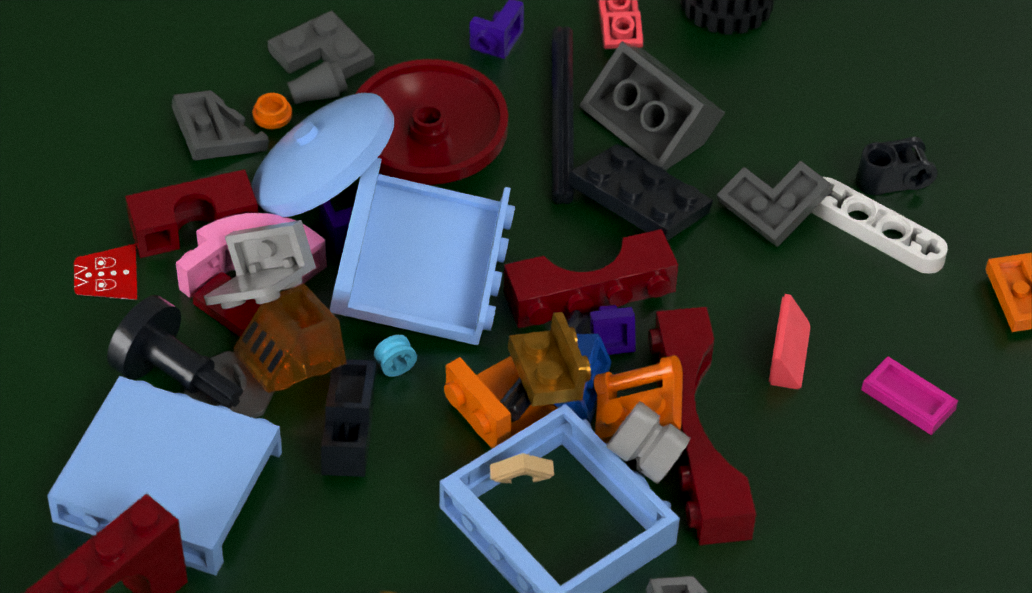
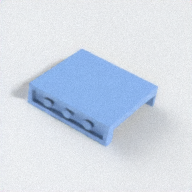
[329,158,515,345]
[47,376,282,575]

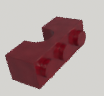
[125,169,258,258]

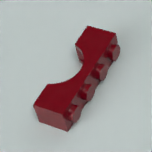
[503,229,678,328]

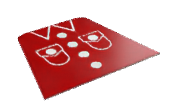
[74,243,137,300]

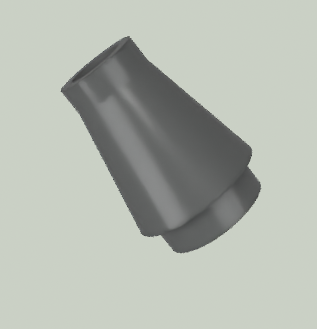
[287,60,348,105]

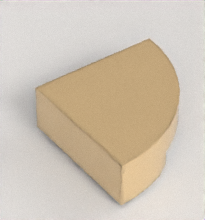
[490,453,554,483]

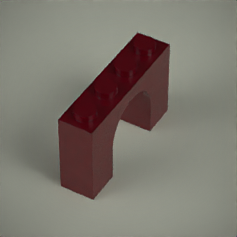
[24,493,188,593]

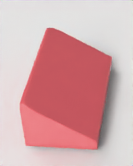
[769,294,811,389]

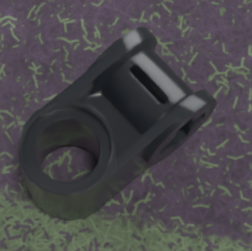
[855,137,938,195]

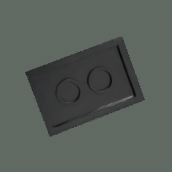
[568,143,713,241]

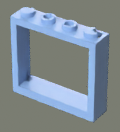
[440,404,679,593]

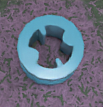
[374,335,417,377]

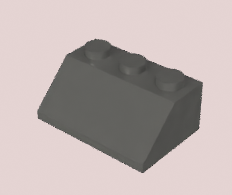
[579,41,725,170]

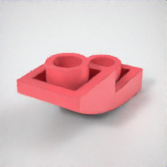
[598,0,643,49]

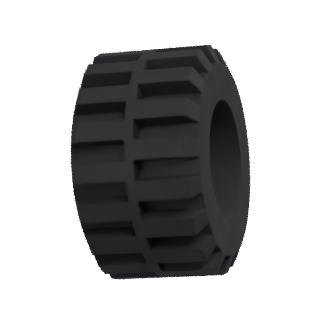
[680,0,774,35]

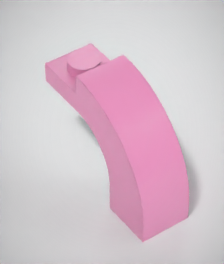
[176,213,327,298]

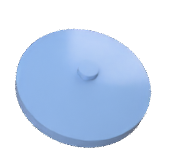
[251,93,394,218]

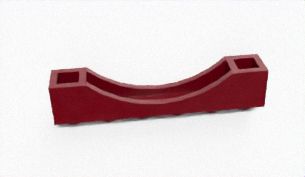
[648,307,756,545]

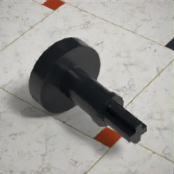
[107,295,244,409]

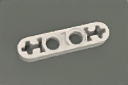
[812,177,948,274]

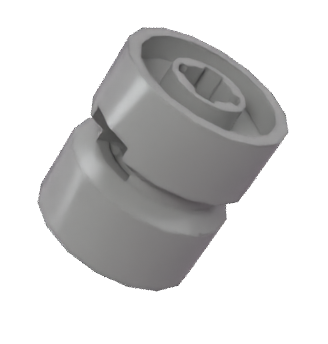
[606,401,690,484]

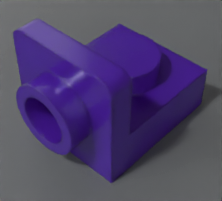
[470,0,524,59]

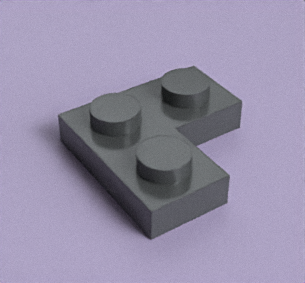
[268,10,374,79]
[717,161,832,247]

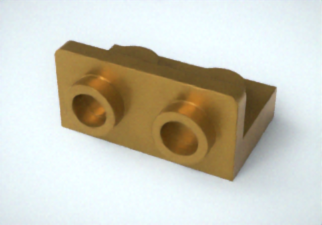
[508,312,591,407]

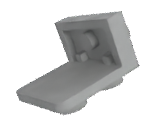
[204,220,316,309]

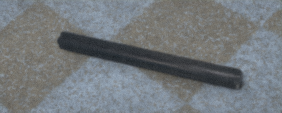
[552,26,574,205]

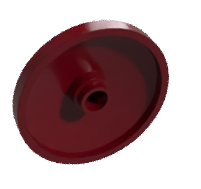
[356,59,508,185]

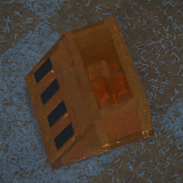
[234,284,347,393]

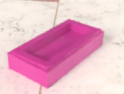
[861,356,958,435]

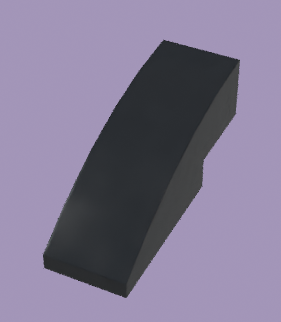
[321,359,377,477]

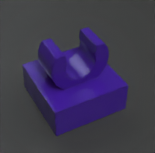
[590,305,636,355]

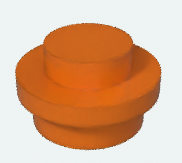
[253,93,292,129]

